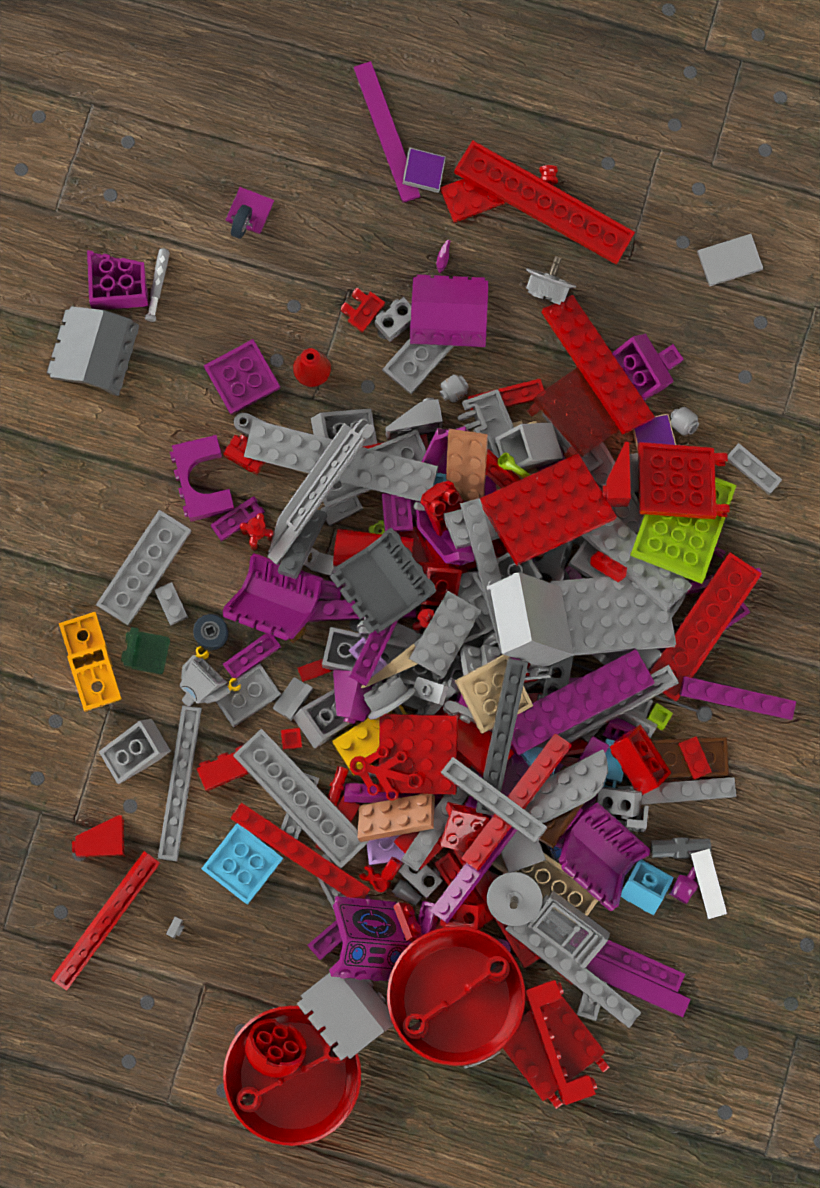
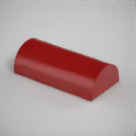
[333,528,414,567]

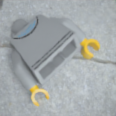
[180,646,241,706]

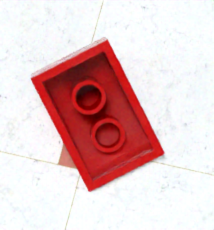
[601,442,631,507]

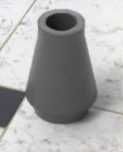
[392,879,422,906]

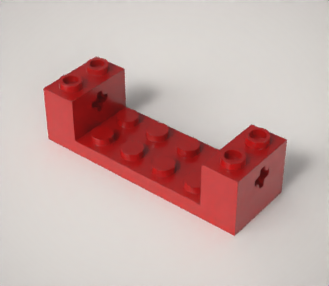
[525,980,597,1105]

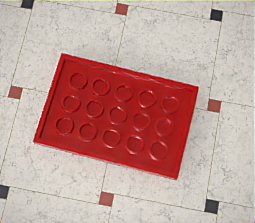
[480,454,617,566]

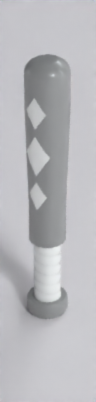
[145,248,170,322]

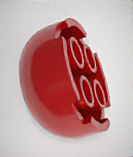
[245,1019,307,1078]

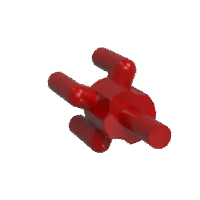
[240,513,274,551]
[412,605,435,634]

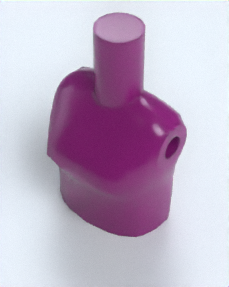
[669,867,698,904]

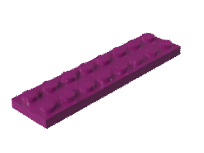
[511,649,655,756]

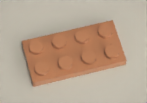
[446,429,488,501]
[357,794,435,842]

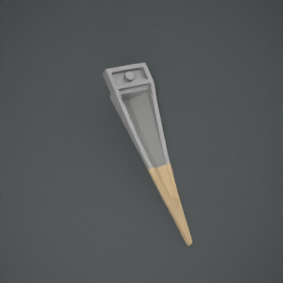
[361,591,494,688]

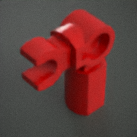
[359,857,403,893]

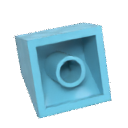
[621,859,674,915]

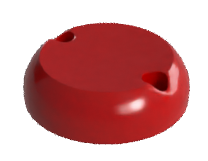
[387,927,526,1066]
[223,1006,362,1146]

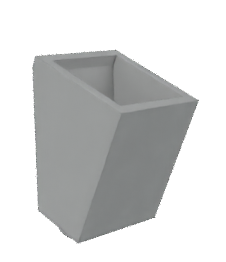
[495,423,563,470]

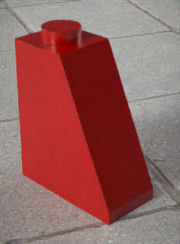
[72,815,124,857]

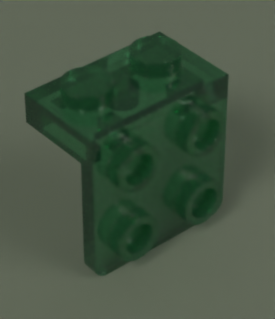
[121,627,170,675]

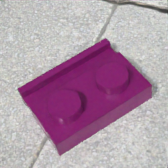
[382,494,413,532]

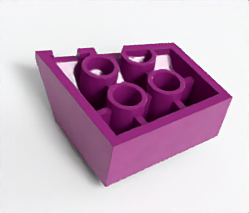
[87,250,148,310]

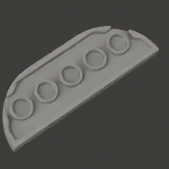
[524,749,608,823]

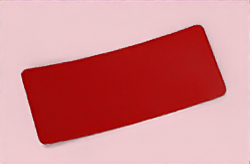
[297,659,333,682]

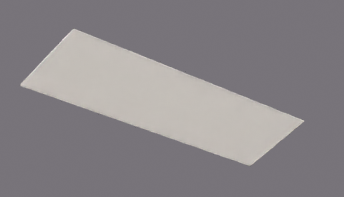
[691,849,727,919]

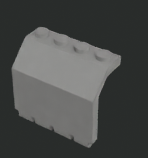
[297,973,393,1061]

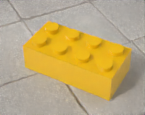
[332,705,407,776]

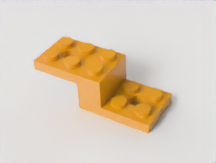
[59,612,122,712]

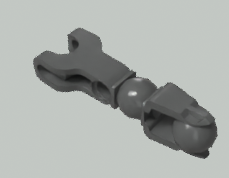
[535,539,575,581]

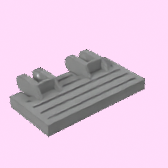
[457,389,514,458]

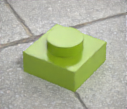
[647,703,673,730]

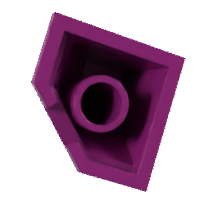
[333,669,386,724]

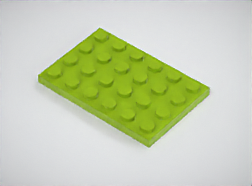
[630,477,736,584]

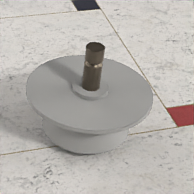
[487,872,542,926]

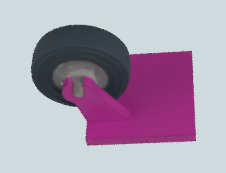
[225,187,274,239]

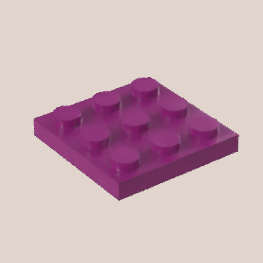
[203,339,281,415]

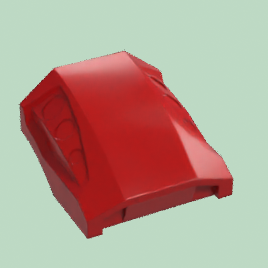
[420,481,464,536]

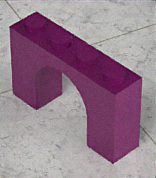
[170,435,234,522]

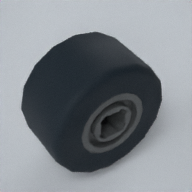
[193,614,229,650]

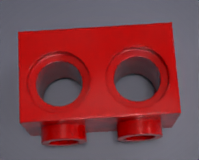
[440,901,485,930]

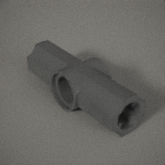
[651,838,711,859]

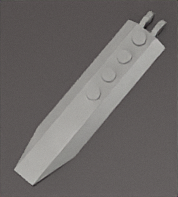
[267,419,375,565]

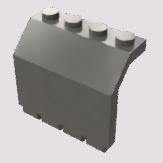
[46,306,139,396]
[330,528,437,634]

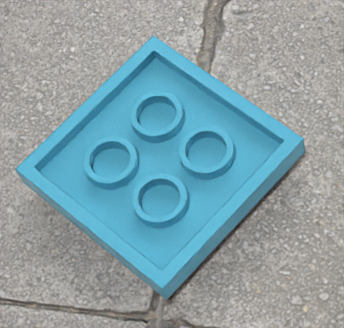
[201,824,284,905]

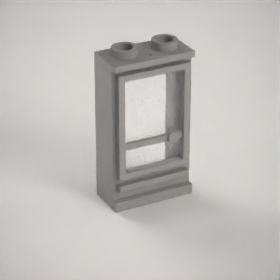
[527,891,610,969]

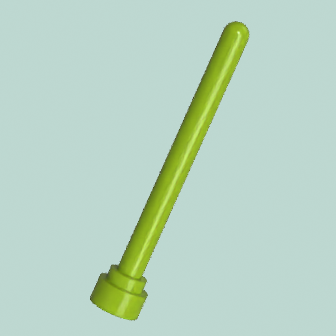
[497,453,531,478]

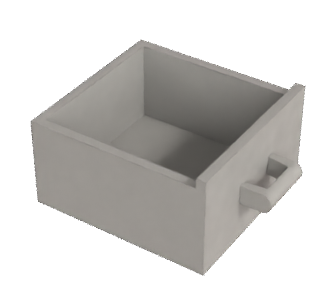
[487,572,574,668]

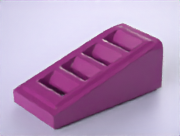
[603,717,648,741]

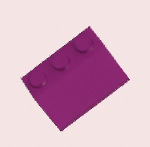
[612,333,674,400]

